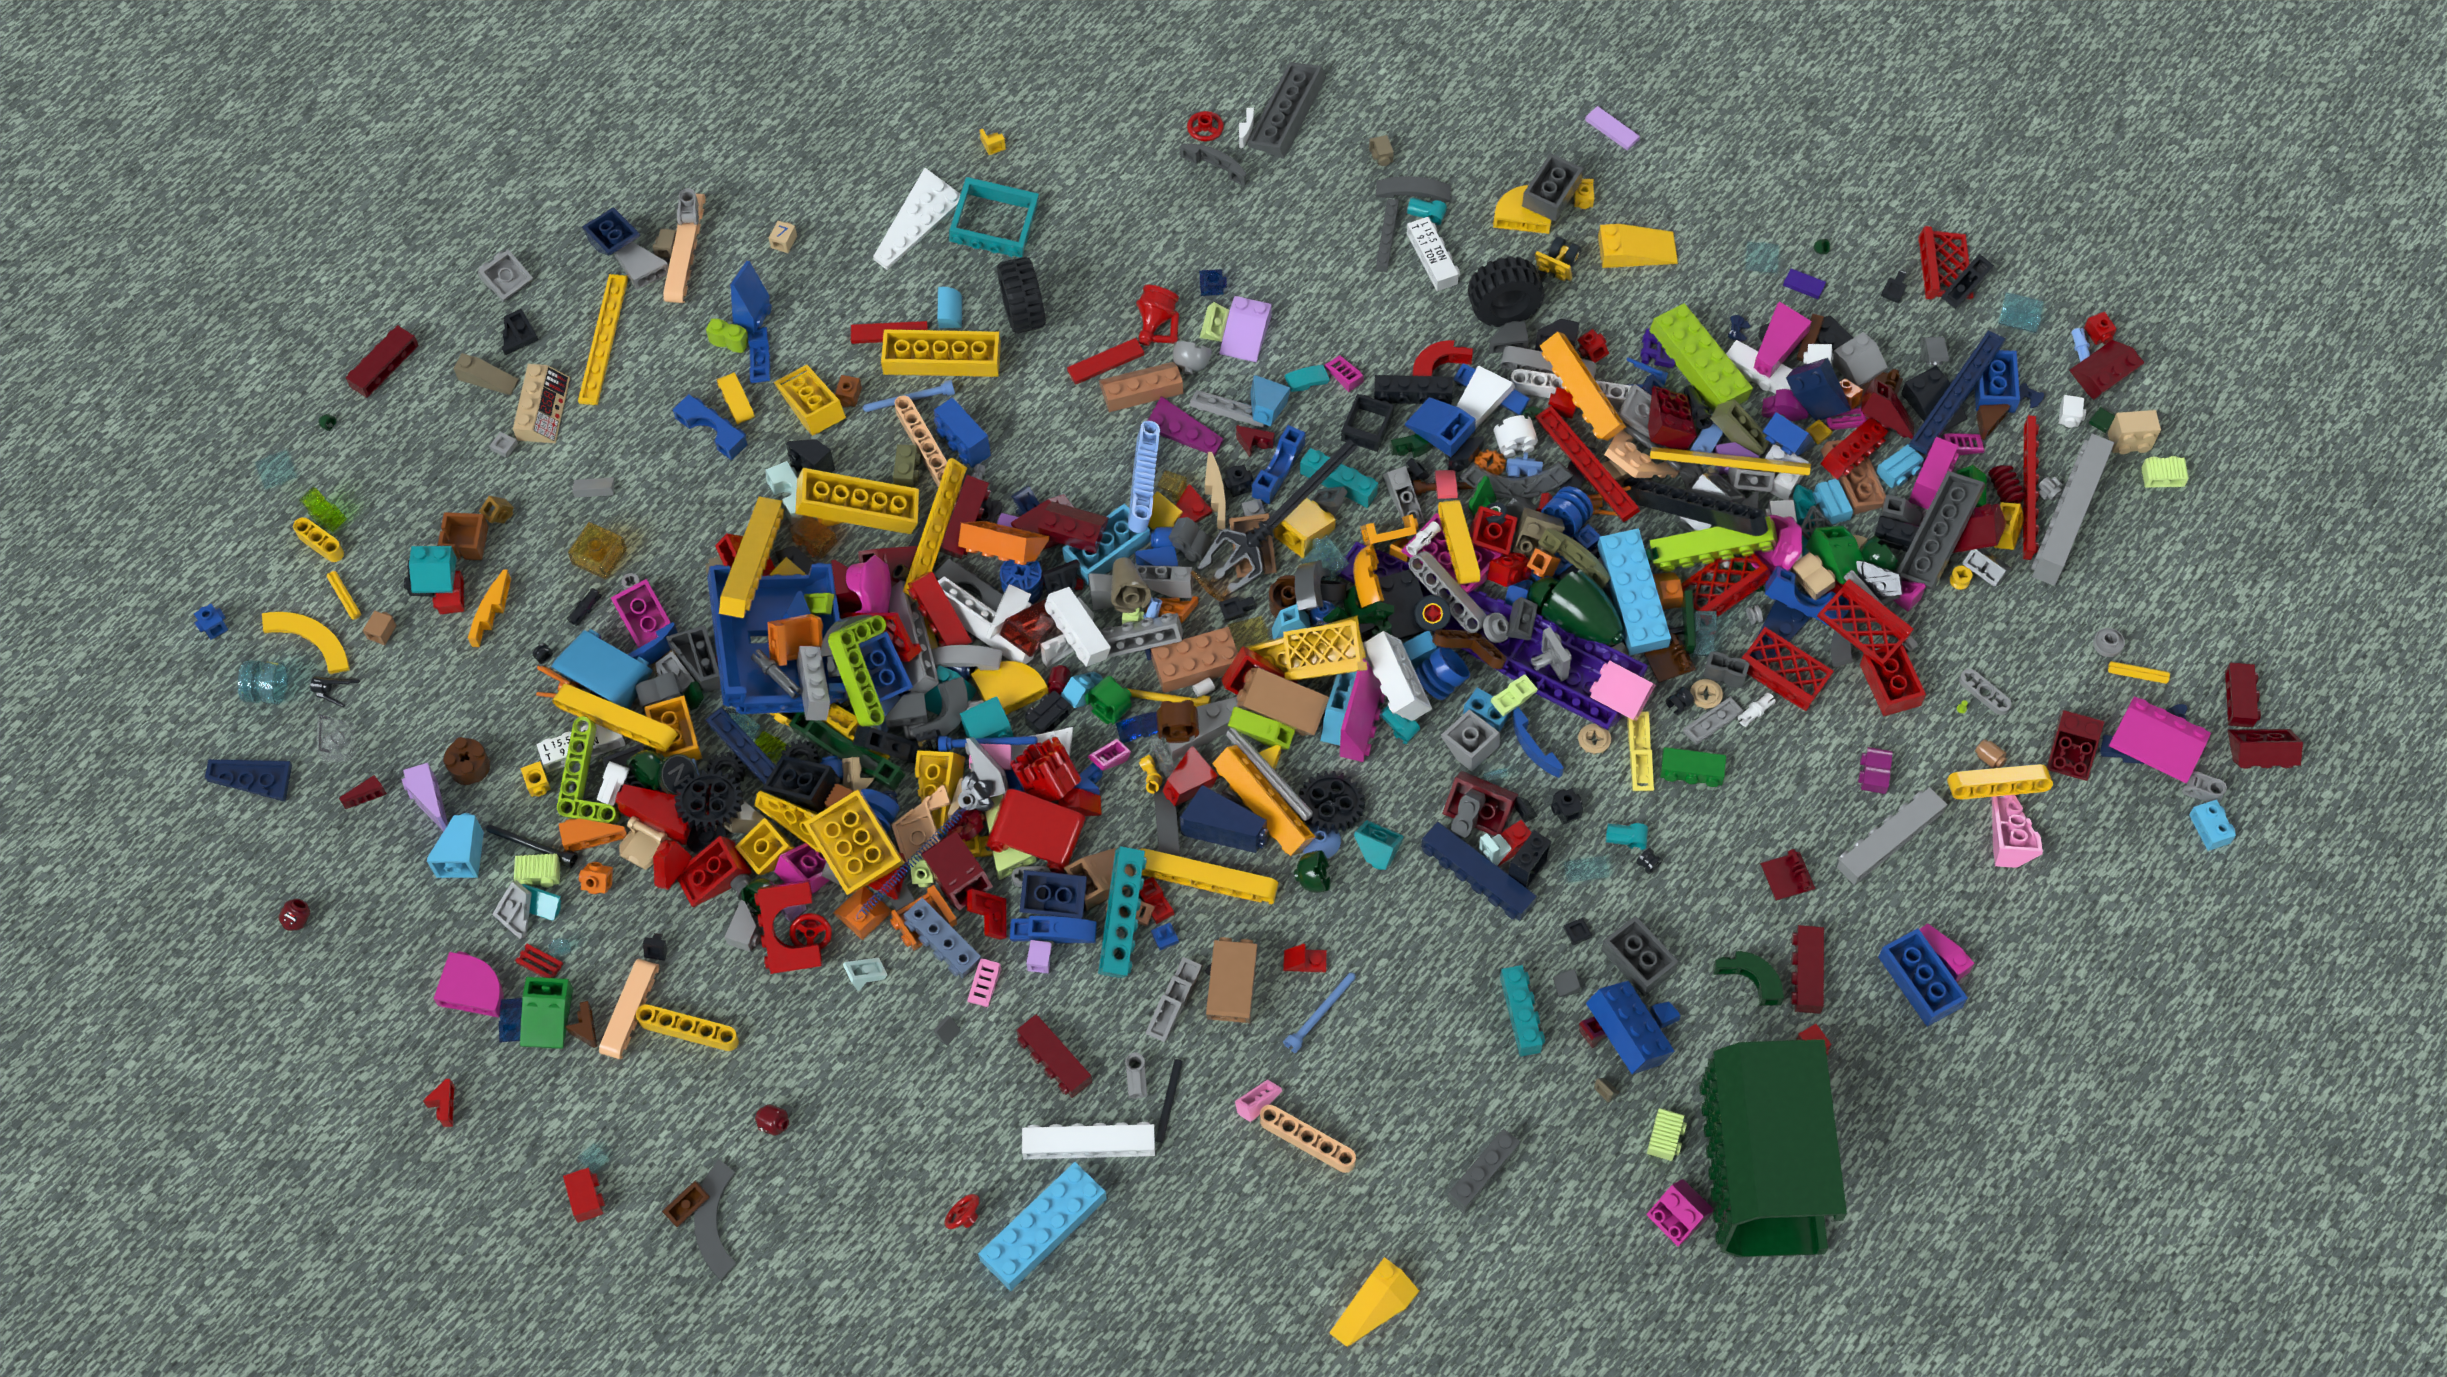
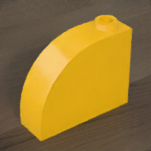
[1493,185,1551,234]
[971,661,1048,715]

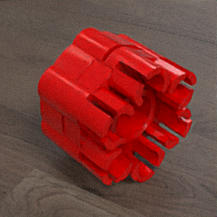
[1010,737,1081,802]

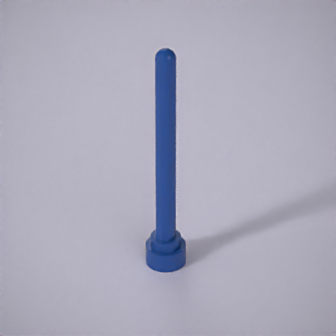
[938,736,1038,752]

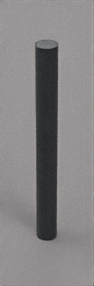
[1155,1059,1183,1143]

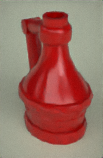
[1136,284,1179,346]

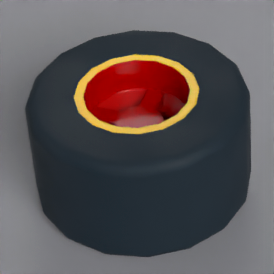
[1414,595,1451,632]

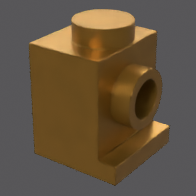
[479,496,514,524]

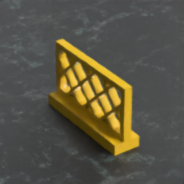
[1283,621,1367,681]

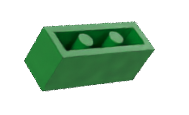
[1660,747,1726,787]

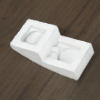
[1239,108,1254,148]

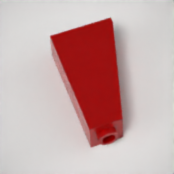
[615,784,697,845]

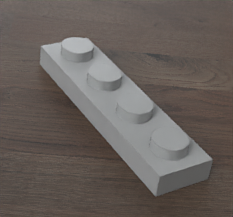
[1190,390,1265,427]

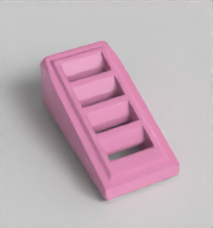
[968,958,1001,1007]
[1235,1080,1282,1122]

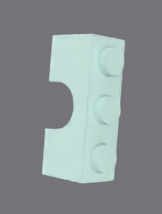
[766,461,810,525]

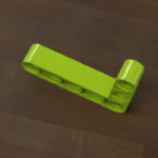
[828,615,886,727]
[557,717,621,824]

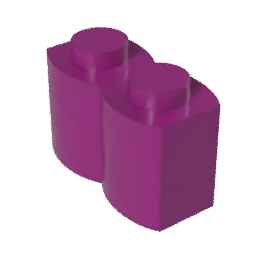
[1858,747,1892,794]

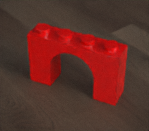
[755,880,823,974]

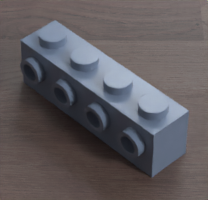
[904,898,981,979]

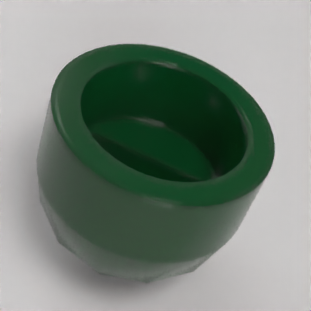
[1814,239,1830,254]
[318,414,336,431]

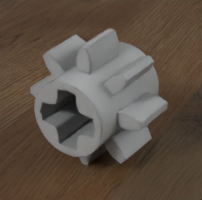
[2038,477,2063,501]

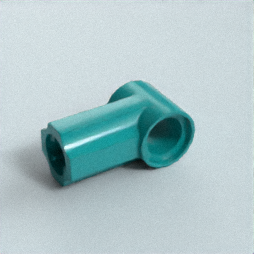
[1407,197,1447,225]
[1379,705,1420,744]
[1606,823,1648,850]

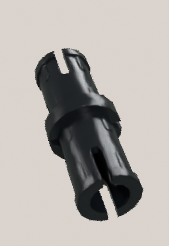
[567,588,602,626]

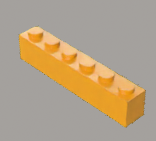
[1540,332,1626,441]
[1212,745,1315,856]

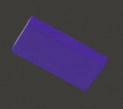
[1783,269,1826,299]

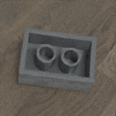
[1522,153,1584,222]
[1601,915,1679,996]

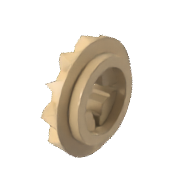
[1690,679,1723,710]
[1578,724,1611,755]

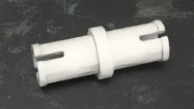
[1406,521,1441,556]
[1737,693,1776,727]

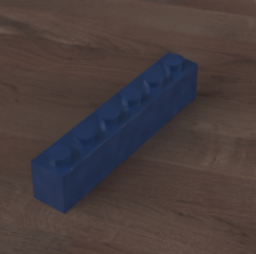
[1421,822,1537,921]

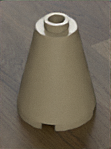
[1111,557,1151,613]

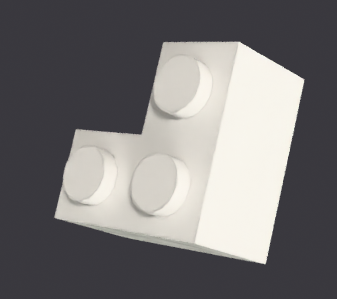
[1765,445,1809,500]

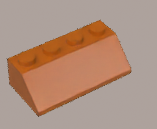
[958,521,1049,565]

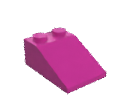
[611,579,671,648]
[774,843,830,894]

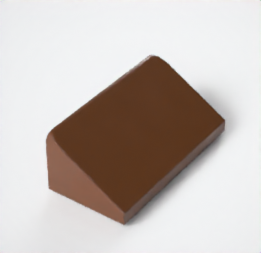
[662,1180,710,1227]

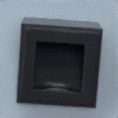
[1515,797,1538,822]

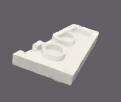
[1040,634,1075,668]

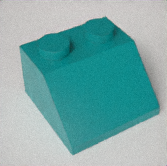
[409,546,457,593]
[960,696,1014,739]

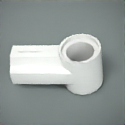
[597,761,629,806]

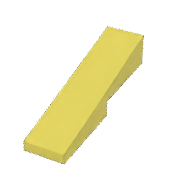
[1627,712,1654,791]

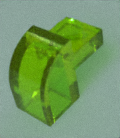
[299,487,347,532]

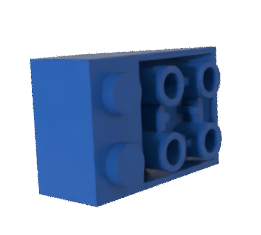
[1405,397,1476,457]

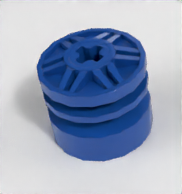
[1541,486,1593,538]
[1000,559,1044,605]
[1415,646,1470,700]
[860,789,900,833]

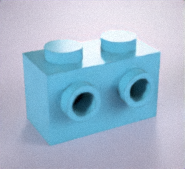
[2189,800,2236,851]

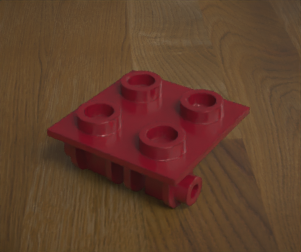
[1760,849,1816,901]

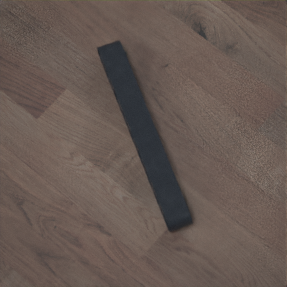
[1623,477,1768,536]

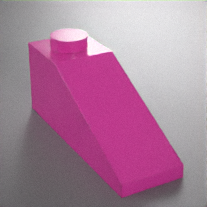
[1919,924,1975,982]

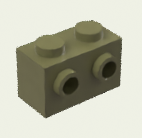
[893,444,921,488]

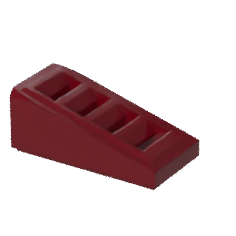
[339,775,387,809]

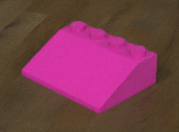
[1401,513,1502,594]
[1340,659,1386,762]
[2109,696,2211,784]

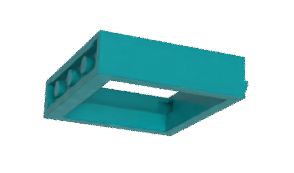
[949,177,1039,257]

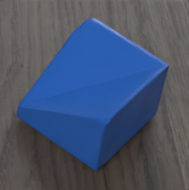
[1650,1002,1681,1029]

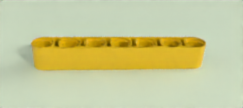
[552,684,678,752]
[1139,848,1279,904]

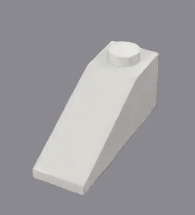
[986,584,1031,639]

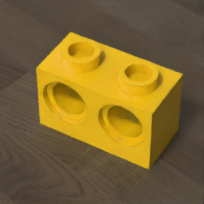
[1994,502,2024,550]

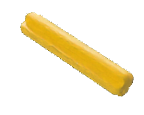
[326,571,361,620]
[2108,661,2170,684]

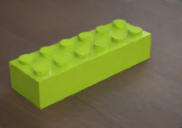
[1649,303,1753,412]
[1649,516,1778,572]

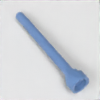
[863,379,955,412]
[1283,973,1356,1053]

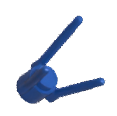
[1626,357,1668,388]

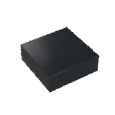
[1563,918,1592,945]

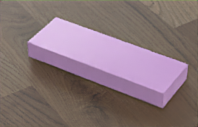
[1585,106,1640,151]

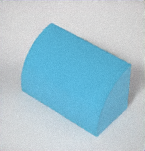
[937,287,962,328]

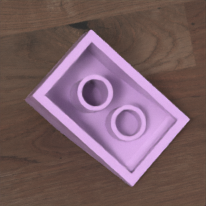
[1219,296,1272,362]
[402,763,448,832]

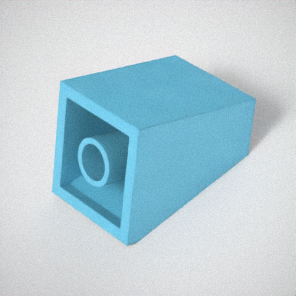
[427,813,484,878]

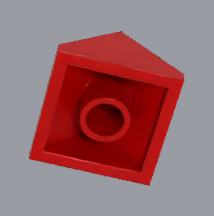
[1469,506,1518,556]

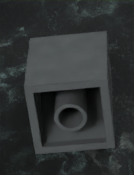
[1678,473,1746,531]

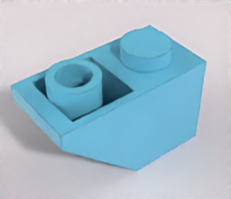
[1272,604,1310,639]
[1060,672,1103,708]

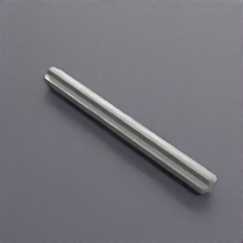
[1226,728,1313,821]

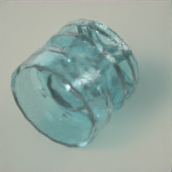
[238,660,288,705]

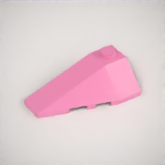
[1992,795,2043,868]

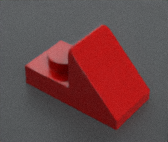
[1283,944,1327,972]
[423,1079,455,1127]

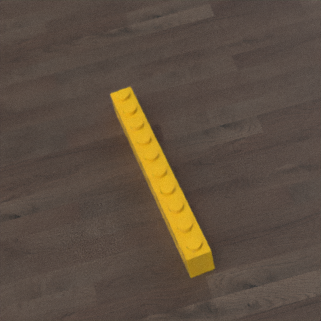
[719,496,785,618]

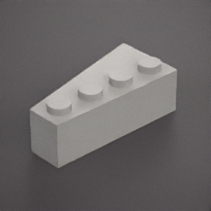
[1165,697,1242,762]

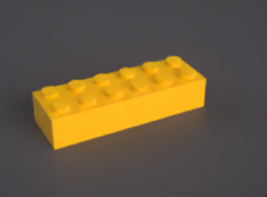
[881,330,1001,377]
[795,468,919,534]

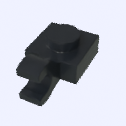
[1881,270,1907,303]
[1219,596,1256,622]

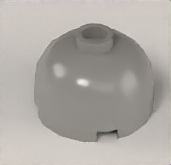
[1172,341,1212,375]

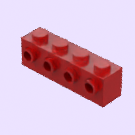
[1820,418,1889,480]
[908,572,972,647]

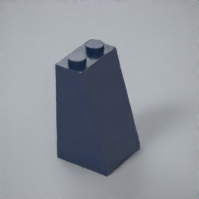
[1180,785,1268,853]

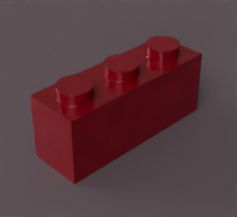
[2225,663,2261,727]

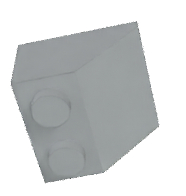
[1833,332,1888,387]
[1441,709,1500,771]

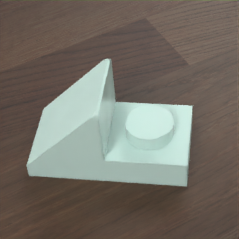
[1479,833,1511,866]
[843,958,887,991]

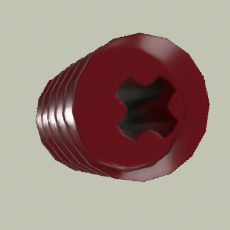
[1988,465,2026,504]

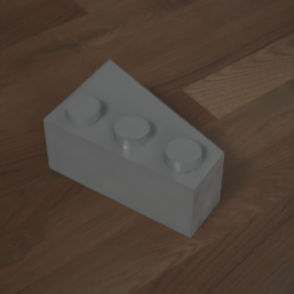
[666,625,721,693]

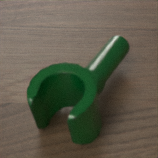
[1645,547,1659,564]

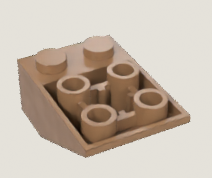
[1064,847,1133,911]

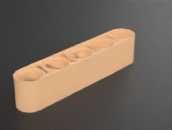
[599,959,659,1060]
[1260,1105,1356,1173]

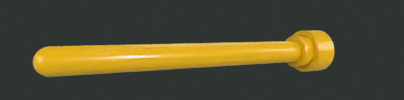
[1127,688,1211,707]

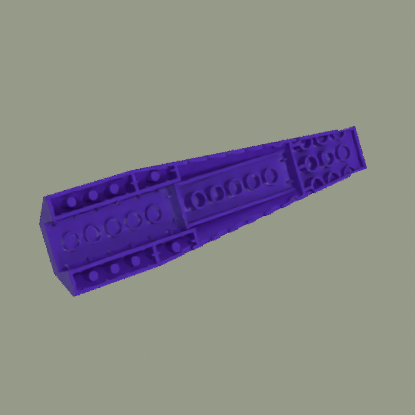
[1336,541,1648,730]

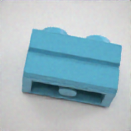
[1876,444,1924,489]
[1813,479,1853,525]

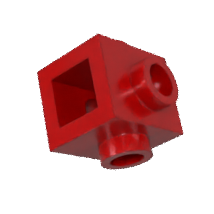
[1577,329,1609,363]

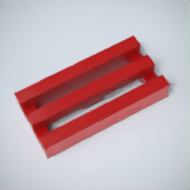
[515,944,563,978]

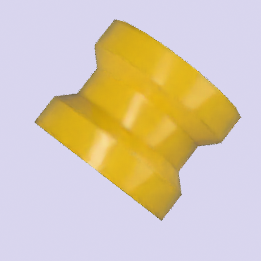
[1950,566,1972,590]

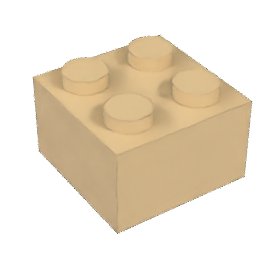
[2108,410,2161,454]

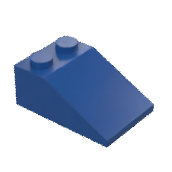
[730,261,772,333]
[1762,412,1816,456]

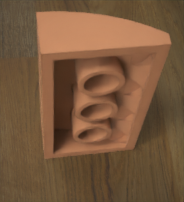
[1820,440,1886,515]

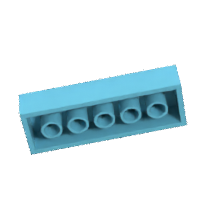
[1597,528,1671,656]
[978,1162,1107,1291]

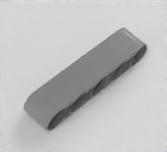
[1500,346,1597,378]
[1409,551,1487,633]

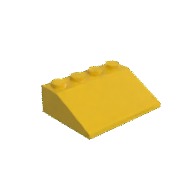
[804,789,905,895]

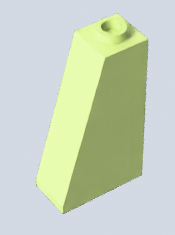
[984,794,1036,880]

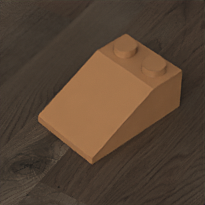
[1229,513,1277,578]

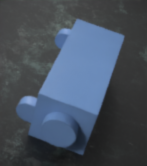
[1690,414,1725,466]

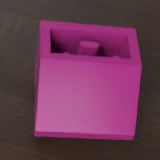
[1646,1179,1713,1246]

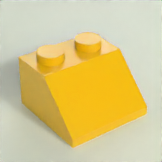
[735,818,795,876]

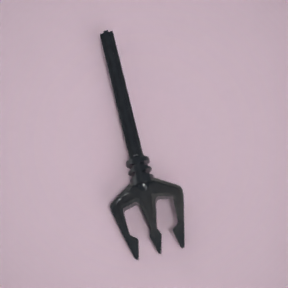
[1198,439,1358,597]

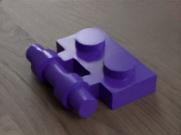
[1640,328,1675,368]

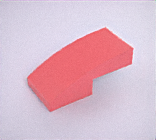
[1435,470,1458,499]

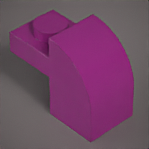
[1761,389,1808,422]

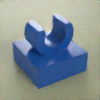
[1151,923,1179,951]

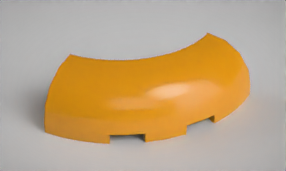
[1353,544,1384,608]

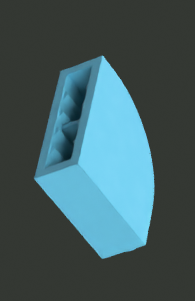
[1321,672,1357,746]

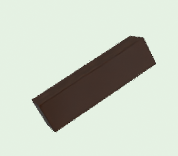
[1797,313,1824,362]

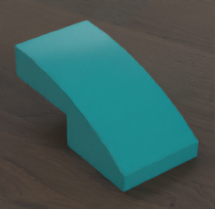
[1284,365,1330,392]
[1793,484,1816,528]

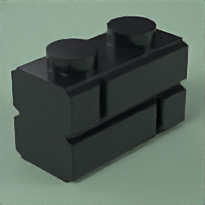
[1874,516,1919,552]
[1025,691,1072,735]

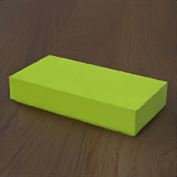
[804,593,834,615]

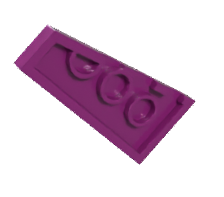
[1147,396,1223,457]

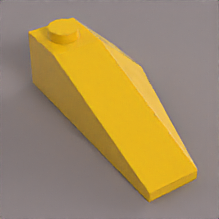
[915,751,965,835]
[754,791,820,853]
[1329,1257,1419,1347]

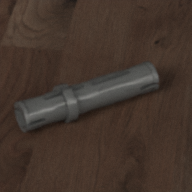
[751,649,803,699]

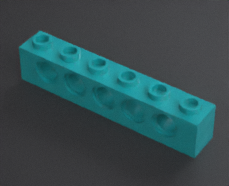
[1098,846,1147,978]

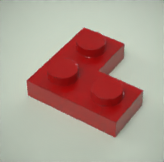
[967,889,1007,940]

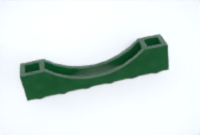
[789,712,905,791]

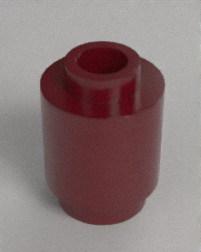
[1047,665,1071,695]

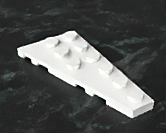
[873,168,961,270]

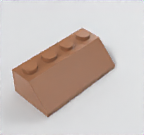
[1099,362,1183,412]

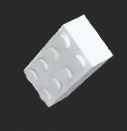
[1363,631,1432,721]

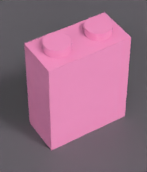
[1590,660,1656,721]

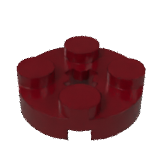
[945,809,986,842]

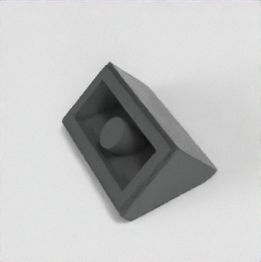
[1506,597,1538,640]

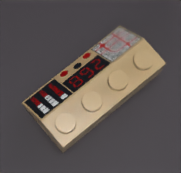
[513,364,570,443]

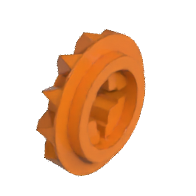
[1474,448,1506,476]

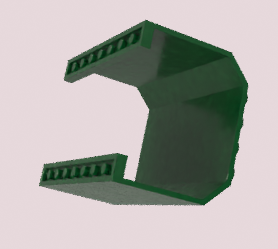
[1699,1039,1847,1257]

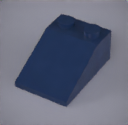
[582,207,640,256]
[1786,357,1851,421]
[1019,869,1087,919]

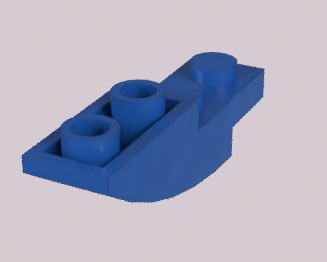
[1453,363,1530,415]
[1010,916,1097,943]

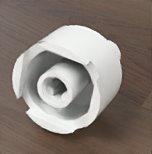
[1493,415,1538,458]

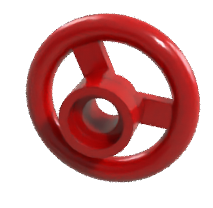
[1187,111,1224,142]
[789,913,832,950]
[944,1194,980,1229]

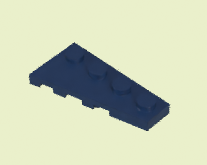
[1750,600,1811,664]
[205,759,292,802]

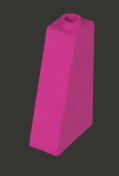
[1754,301,1812,378]

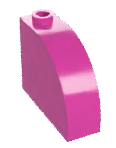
[433,951,504,1018]

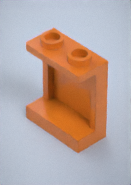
[767,614,823,666]
[890,885,957,951]

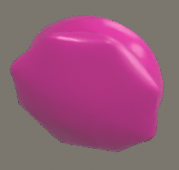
[1749,515,1802,575]
[846,555,892,613]

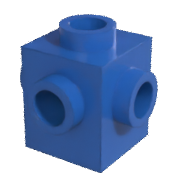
[194,603,228,640]

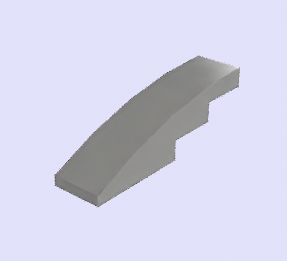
[1145,957,1203,1042]

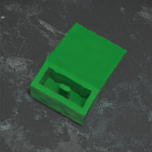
[1805,526,1864,585]
[520,977,574,1049]

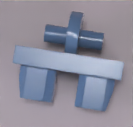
[1506,452,1543,478]

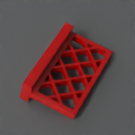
[1918,226,1974,299]
[1681,553,1771,625]
[1817,579,1914,667]
[841,613,922,662]
[1741,627,1834,711]

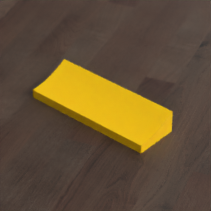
[1246,616,1366,672]

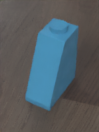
[1250,375,1290,426]
[1403,631,1437,670]

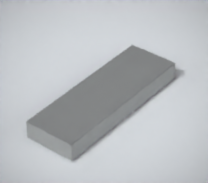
[1683,696,1744,746]

